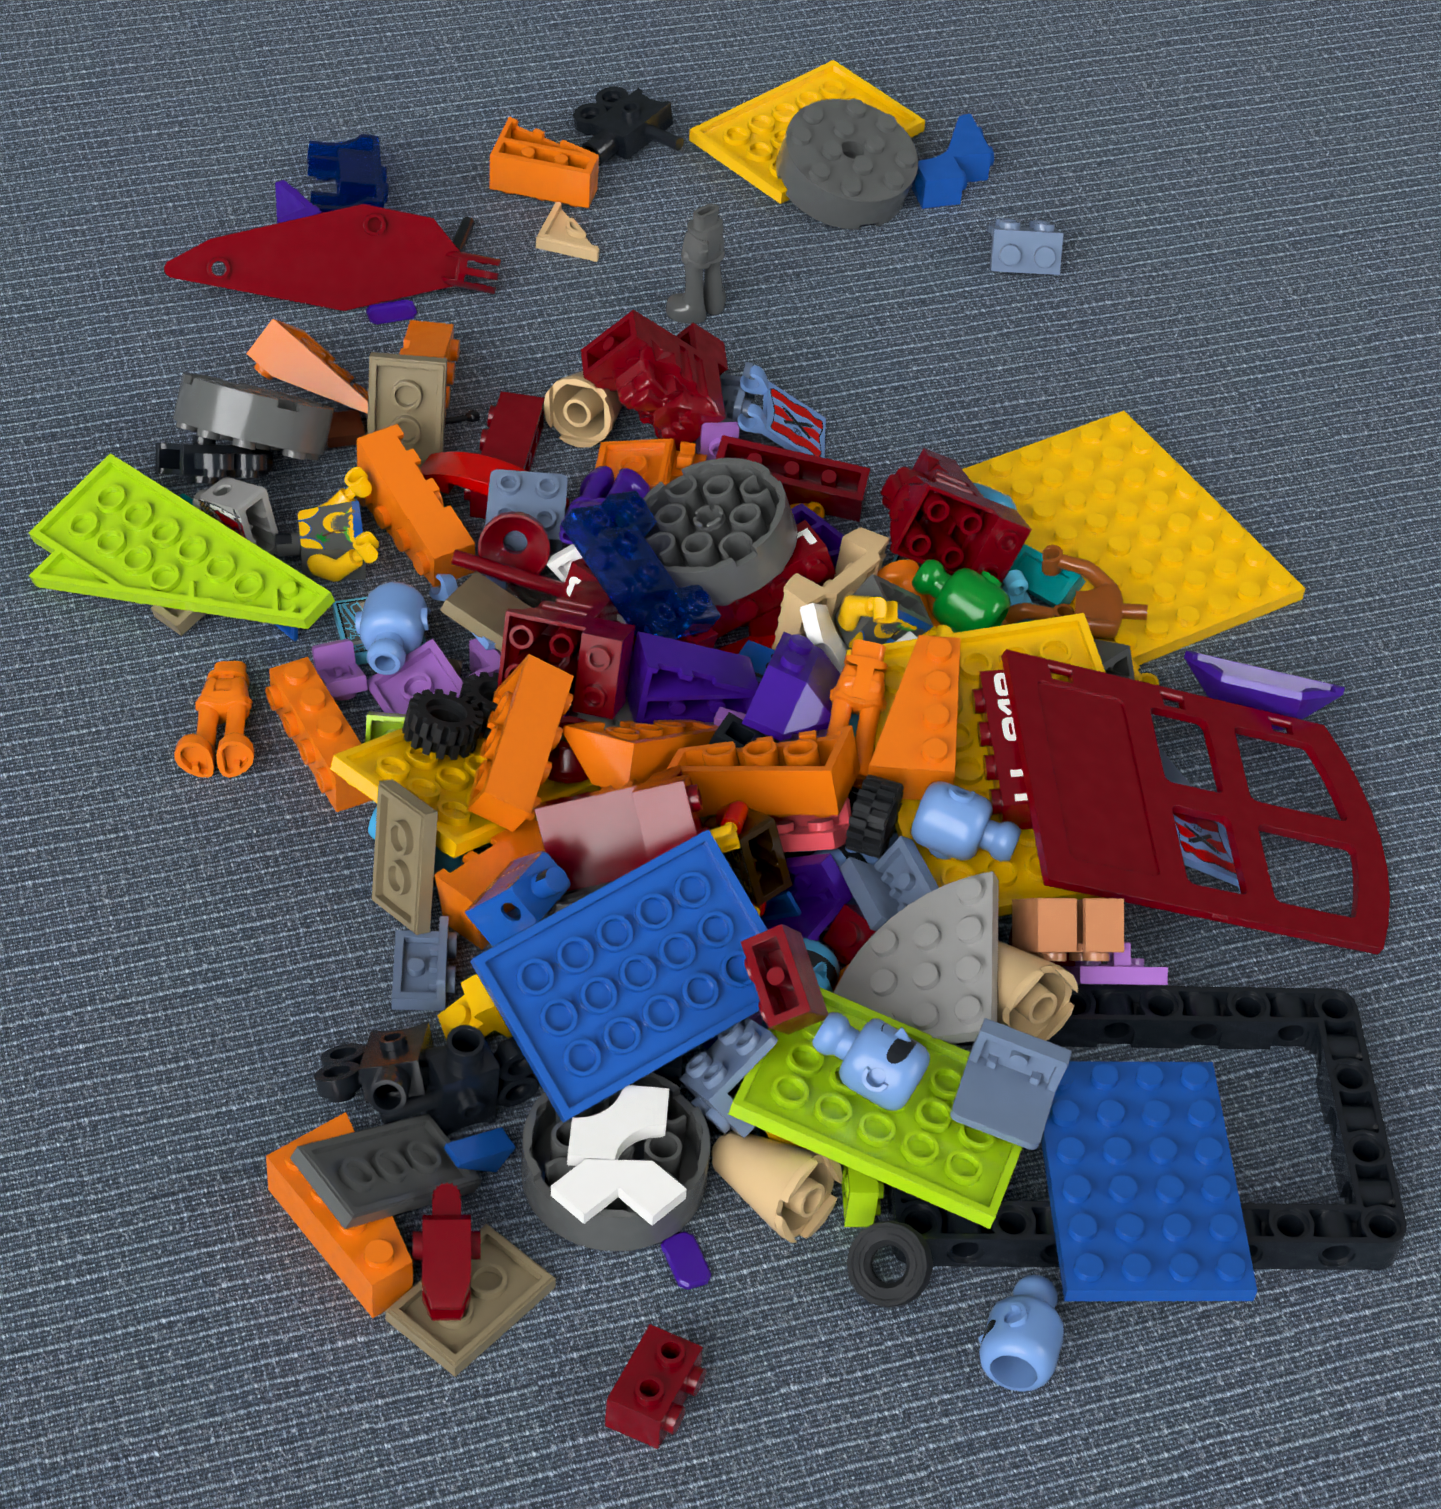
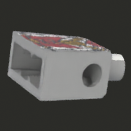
[193,477,278,555]

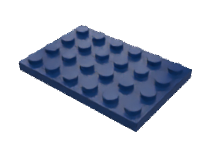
[470,829,768,1123]
[1041,1061,1257,1301]

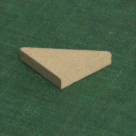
[536,202,599,262]

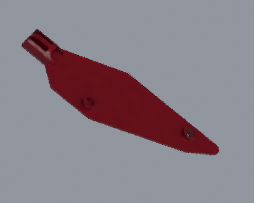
[164,204,501,311]

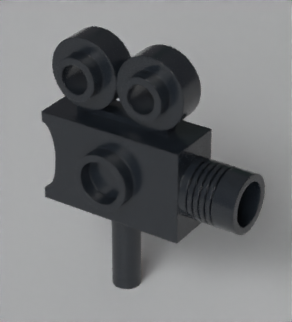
[573,86,684,166]
[155,436,272,484]
[314,1022,446,1115]
[380,1025,540,1136]

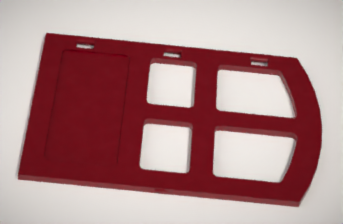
[1001,649,1390,955]

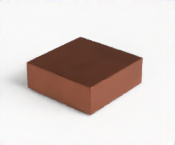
[327,410,365,448]

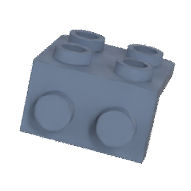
[986,218,1063,275]
[485,469,568,566]
[679,1018,778,1138]
[950,1018,1072,1150]

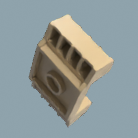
[772,527,890,650]

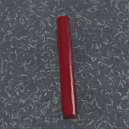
[451,549,565,597]

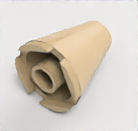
[543,371,623,448]
[997,940,1078,1041]
[711,1131,843,1243]

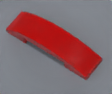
[420,451,569,511]

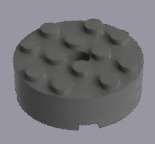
[776,99,918,229]
[173,372,334,461]
[631,458,798,606]
[521,1073,710,1251]

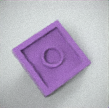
[366,638,463,714]
[1062,941,1168,985]

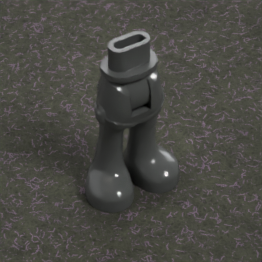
[666,203,726,324]

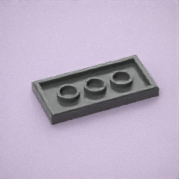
[290,1114,482,1229]

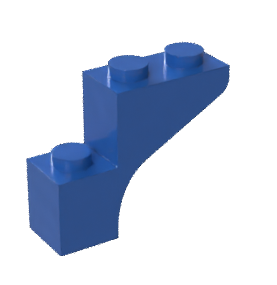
[912,114,994,209]

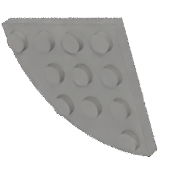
[834,871,999,1044]

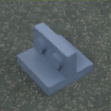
[839,836,939,931]

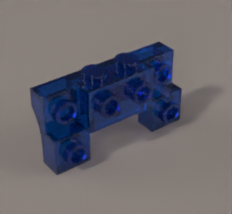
[307,134,388,213]
[560,491,721,640]

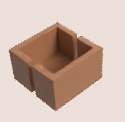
[1012,898,1124,961]

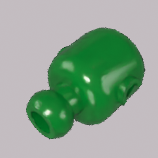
[912,559,1011,633]

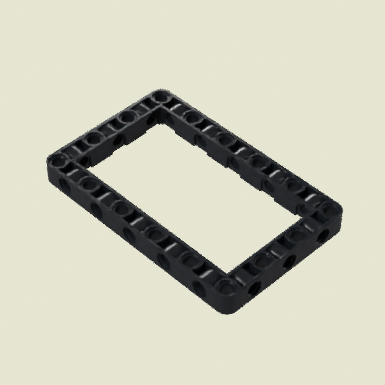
[885,985,1407,1270]

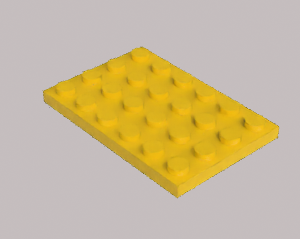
[689,60,926,204]
[330,728,603,859]

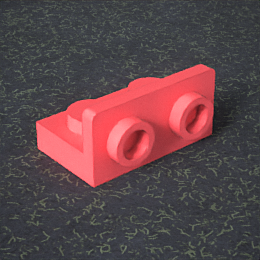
[769,798,852,852]

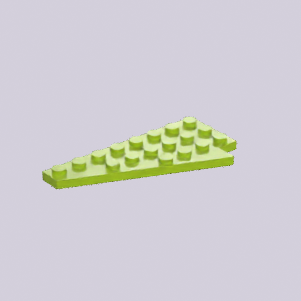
[29,454,335,629]

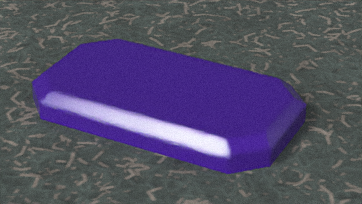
[366,300,417,325]
[661,1231,712,1290]

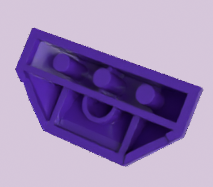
[742,632,840,741]
[1184,650,1345,731]

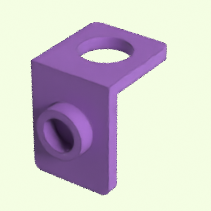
[694,422,739,460]

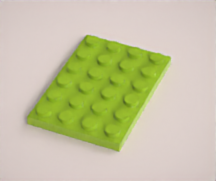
[728,987,1022,1229]

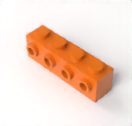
[265,657,373,812]

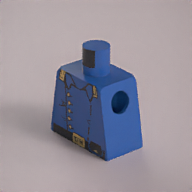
[464,851,571,946]

